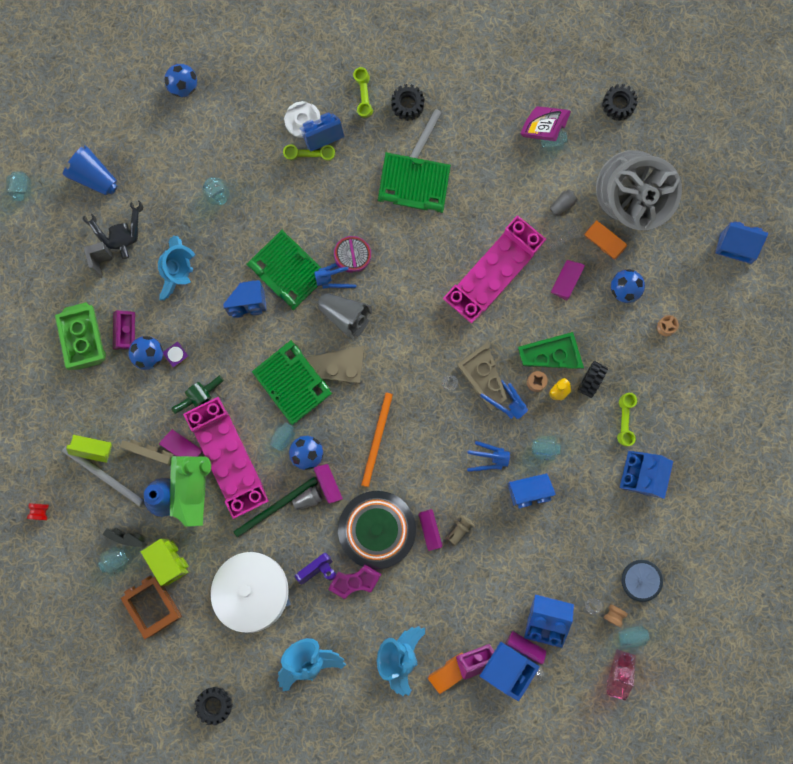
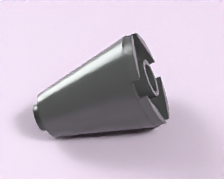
[318,293,372,340]

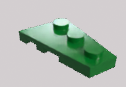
[517,332,584,369]

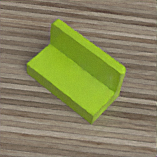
[66,435,112,463]

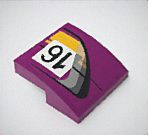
[520,106,571,141]

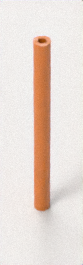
[361,393,393,487]

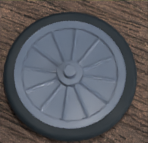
[621,560,663,602]

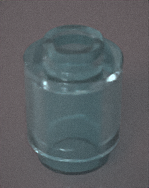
[270,422,296,452]
[618,626,649,648]

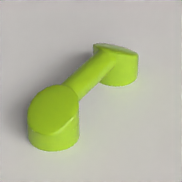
[353,67,373,118]
[283,144,335,161]
[617,392,637,447]

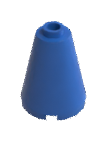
[63,145,118,195]
[144,478,171,517]

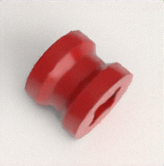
[27,503,49,521]

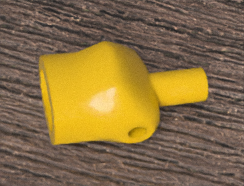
[549,378,571,401]

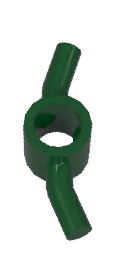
[172,375,224,414]

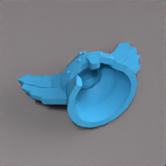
[157,235,195,301]
[377,626,425,696]
[277,638,346,691]

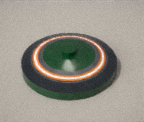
[338,491,416,569]

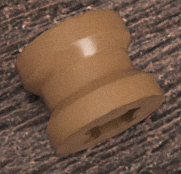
[657,315,679,336]
[527,371,547,392]
[603,604,628,628]

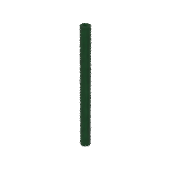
[233,477,318,538]

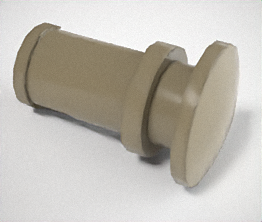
[447,514,476,545]

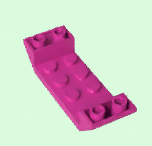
[443,215,546,324]
[183,397,269,519]

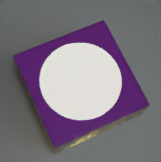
[163,341,189,368]

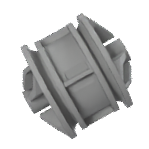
[596,150,682,230]

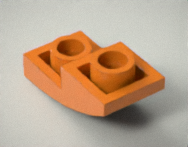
[584,220,627,260]
[428,652,463,694]

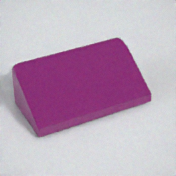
[550,260,585,301]
[113,310,135,350]
[159,429,203,457]
[314,464,343,505]
[418,509,443,551]
[506,631,546,664]
[456,644,494,680]

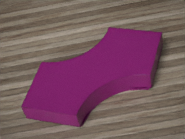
[328,565,382,599]

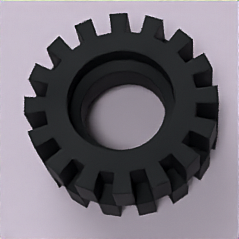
[391,84,425,121]
[602,84,638,121]
[578,361,608,398]
[194,687,233,726]

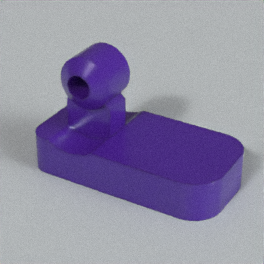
[294,553,336,585]

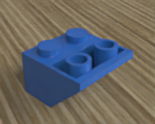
[300,113,344,152]
[715,222,768,264]
[223,280,267,318]
[620,451,674,499]
[508,473,556,509]
[524,595,574,648]
[480,642,540,701]

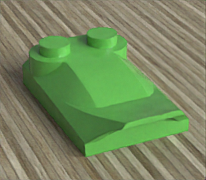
[55,302,106,370]
[170,456,211,526]

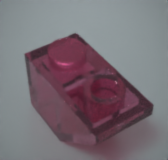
[606,649,636,701]

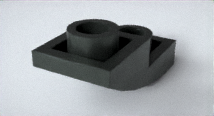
[102,527,147,547]

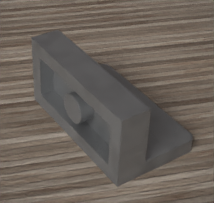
[84,242,113,278]

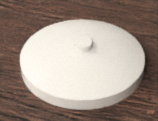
[211,552,288,633]

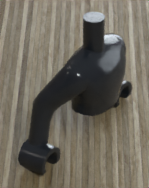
[83,200,143,259]

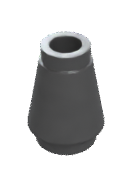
[549,189,578,216]
[292,487,323,510]

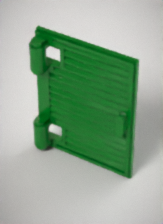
[377,152,451,213]
[246,230,321,311]
[252,340,333,426]

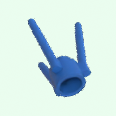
[314,263,356,289]
[480,380,528,419]
[467,441,510,472]

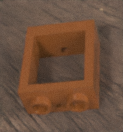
[120,575,182,639]

